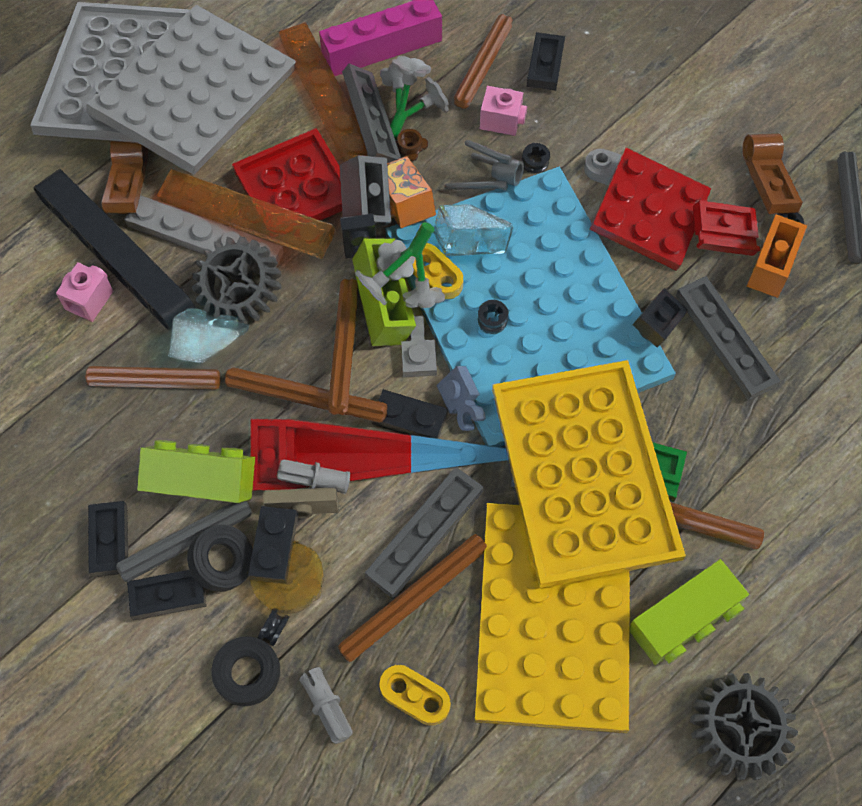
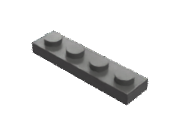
[342,63,401,163]
[676,276,780,401]
[365,467,484,599]

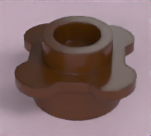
[396,129,428,162]

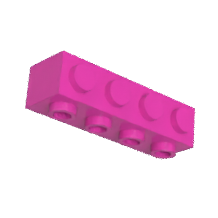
[319,0,442,77]

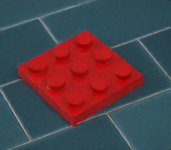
[232,128,342,241]
[589,148,711,271]

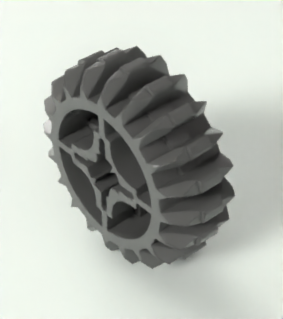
[192,236,282,326]
[690,673,798,781]

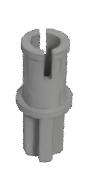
[277,460,350,494]
[299,667,353,744]

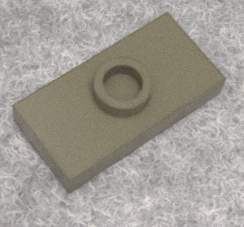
[264,488,339,518]

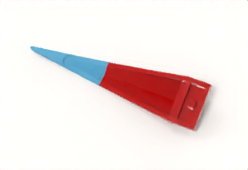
[250,419,509,490]

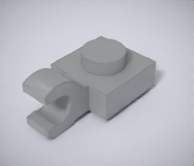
[401,316,437,377]

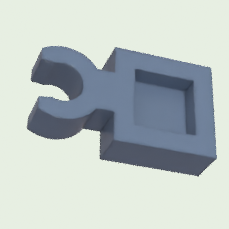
[437,366,486,431]

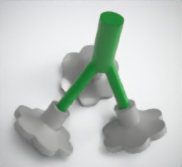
[380,56,449,141]
[355,222,445,308]

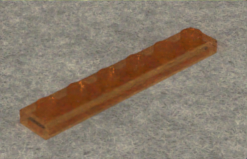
[279,22,368,162]
[157,169,336,259]

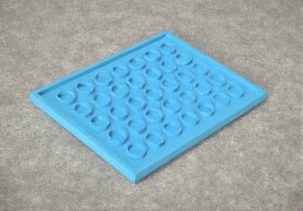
[385,166,676,447]

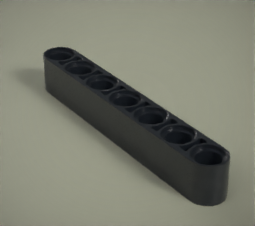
[33,169,196,331]

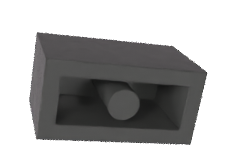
[340,155,391,229]

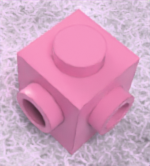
[480,86,527,136]
[56,262,113,322]

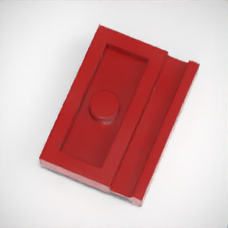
[693,200,760,256]

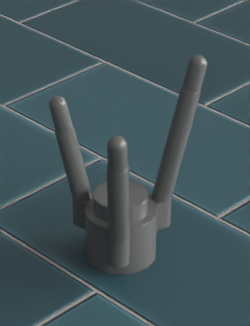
[444,140,524,191]

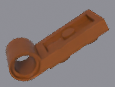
[742,133,803,214]
[101,141,148,214]

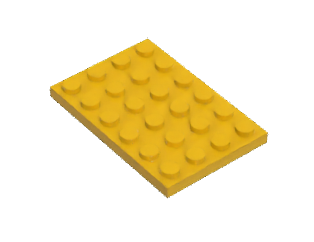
[492,360,686,588]
[474,503,630,733]

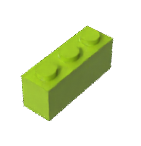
[352,239,416,346]
[137,440,255,503]
[629,559,750,666]

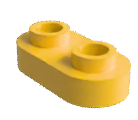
[412,243,463,299]
[379,665,451,726]

